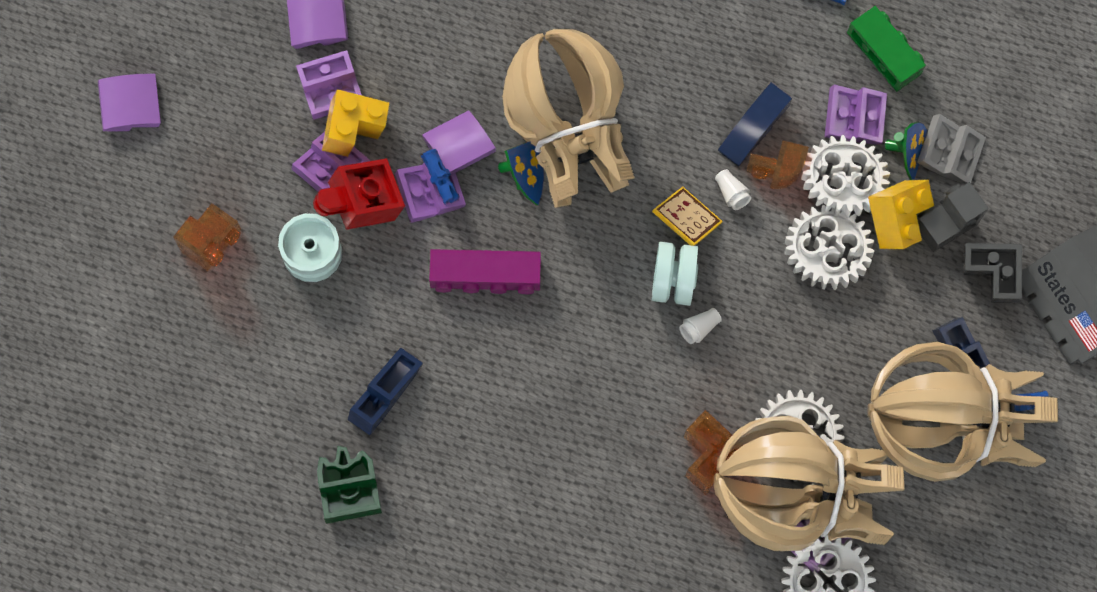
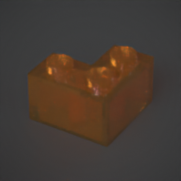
[173,203,241,271]
[684,410,743,495]

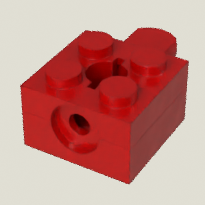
[313,158,405,230]

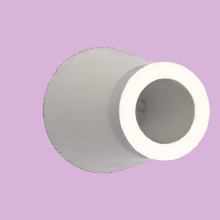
[715,169,751,210]
[679,308,722,344]

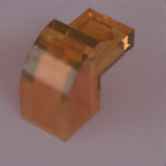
[746,140,809,189]

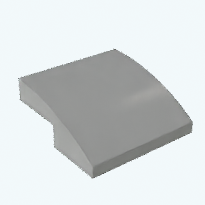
[917,114,986,184]

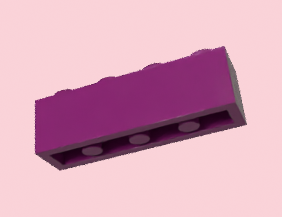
[429,249,541,295]

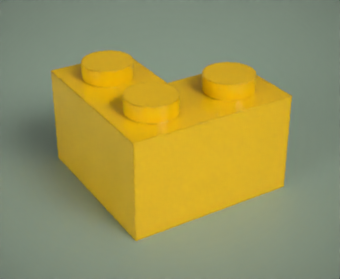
[322,89,389,157]
[868,180,934,249]

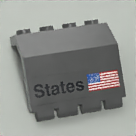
[1022,225,1097,365]

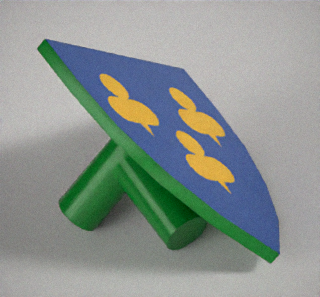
[885,122,928,180]
[498,141,544,205]

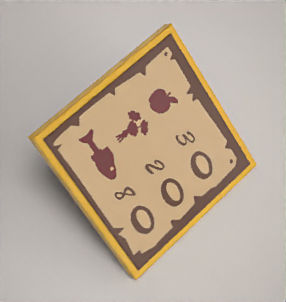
[652,186,723,246]

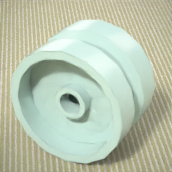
[278,213,342,282]
[651,242,698,306]

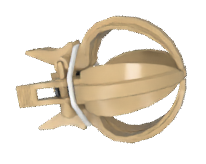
[502,29,635,208]
[868,342,1058,482]
[714,416,905,551]

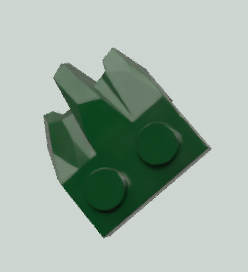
[317,446,382,524]

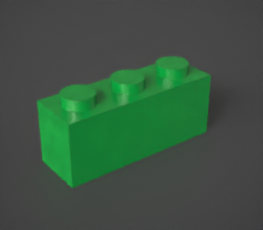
[847,5,926,92]

